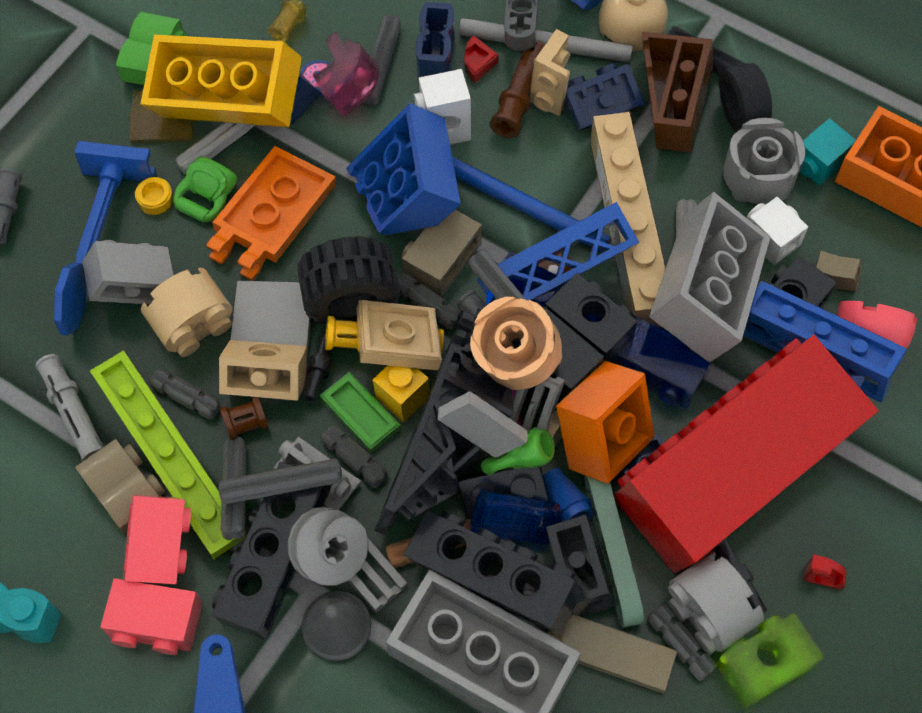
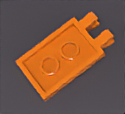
[206,146,336,281]

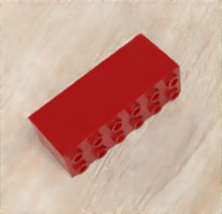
[614,335,879,574]

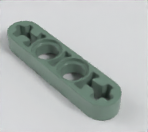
[584,475,644,628]

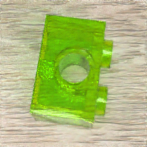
[716,613,824,709]

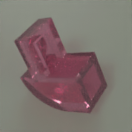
[314,32,379,117]

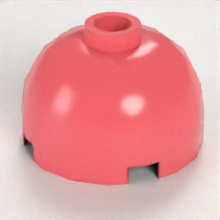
[837,301,918,348]

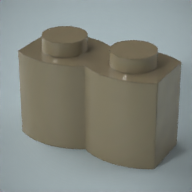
[75,439,166,537]

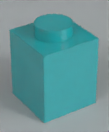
[800,118,856,186]

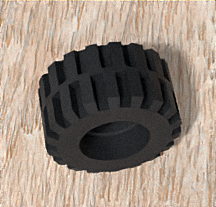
[297,236,400,324]

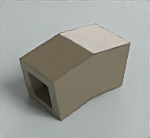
[815,251,862,292]

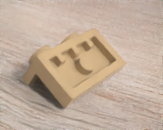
[529,29,570,116]

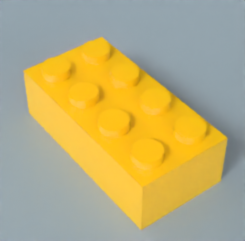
[141,35,302,127]

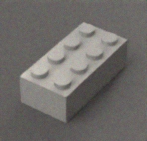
[649,192,771,363]
[386,569,581,713]

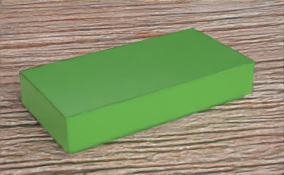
[320,372,401,454]

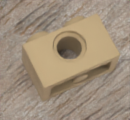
[219,340,307,401]

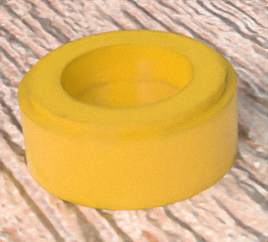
[135,177,174,215]

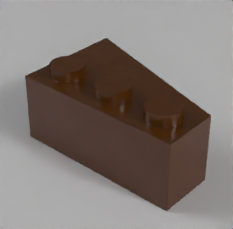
[642,32,713,153]

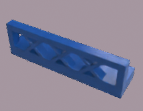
[477,202,639,301]
[743,281,907,403]

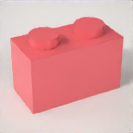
[123,494,191,584]
[100,578,203,655]

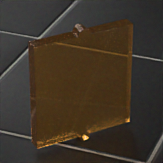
[128,91,194,143]

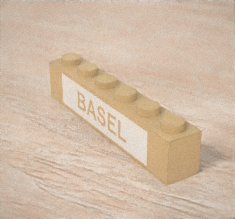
[590,112,665,330]

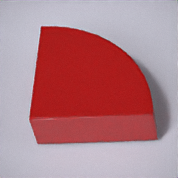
[464,35,499,83]
[803,554,847,590]

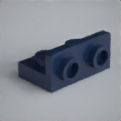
[565,63,645,131]

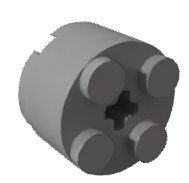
[723,118,805,204]
[668,552,764,655]

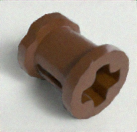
[220,397,269,440]

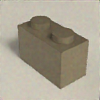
[401,210,482,297]

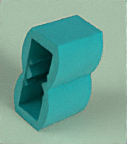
[0,583,62,643]

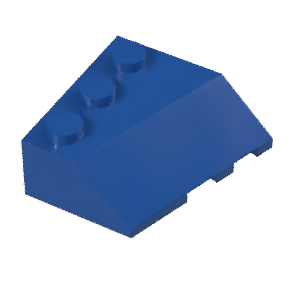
[346,103,461,235]

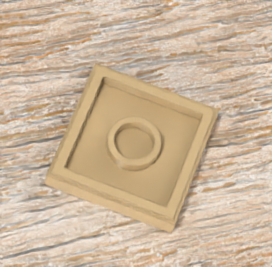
[357,300,442,371]

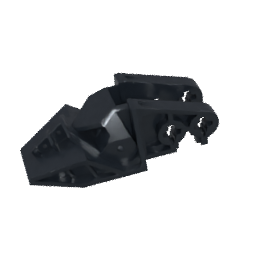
[374,309,513,535]

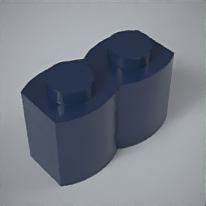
[415,2,455,82]

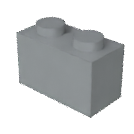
[82,240,174,304]

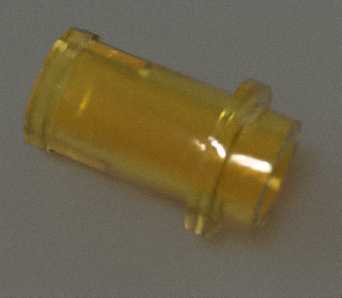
[268,0,307,43]

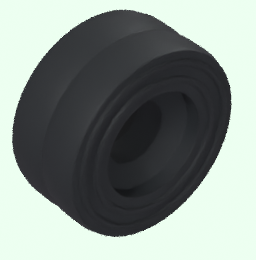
[719,63,772,132]

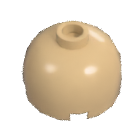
[598,0,668,52]

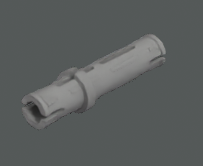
[35,354,104,462]

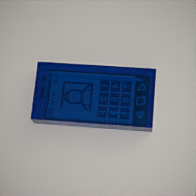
[469,491,561,545]

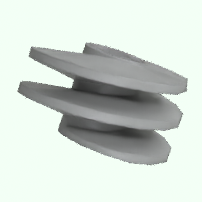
[288,507,368,585]

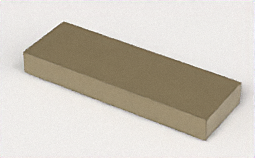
[548,614,677,694]

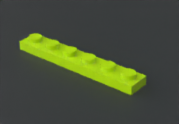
[90,350,247,560]

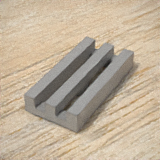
[510,376,565,431]
[325,537,408,613]

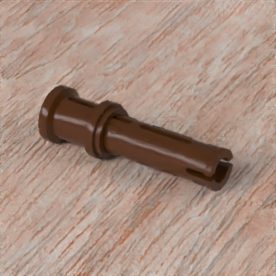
[489,40,544,138]

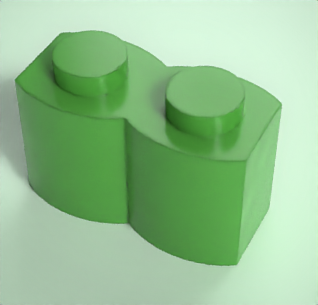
[116,12,187,85]

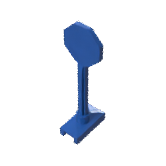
[54,141,156,335]

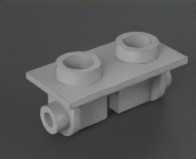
[274,437,361,510]

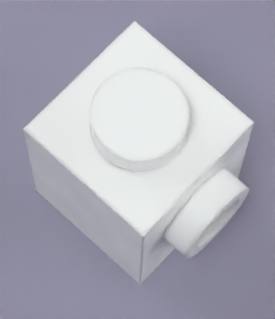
[747,197,808,265]

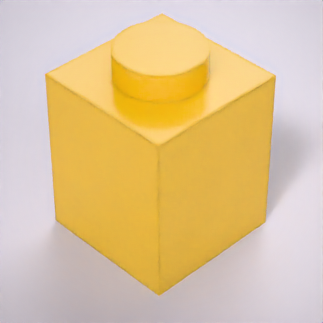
[373,365,430,423]

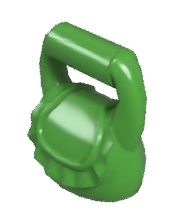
[173,157,237,223]
[481,427,555,475]

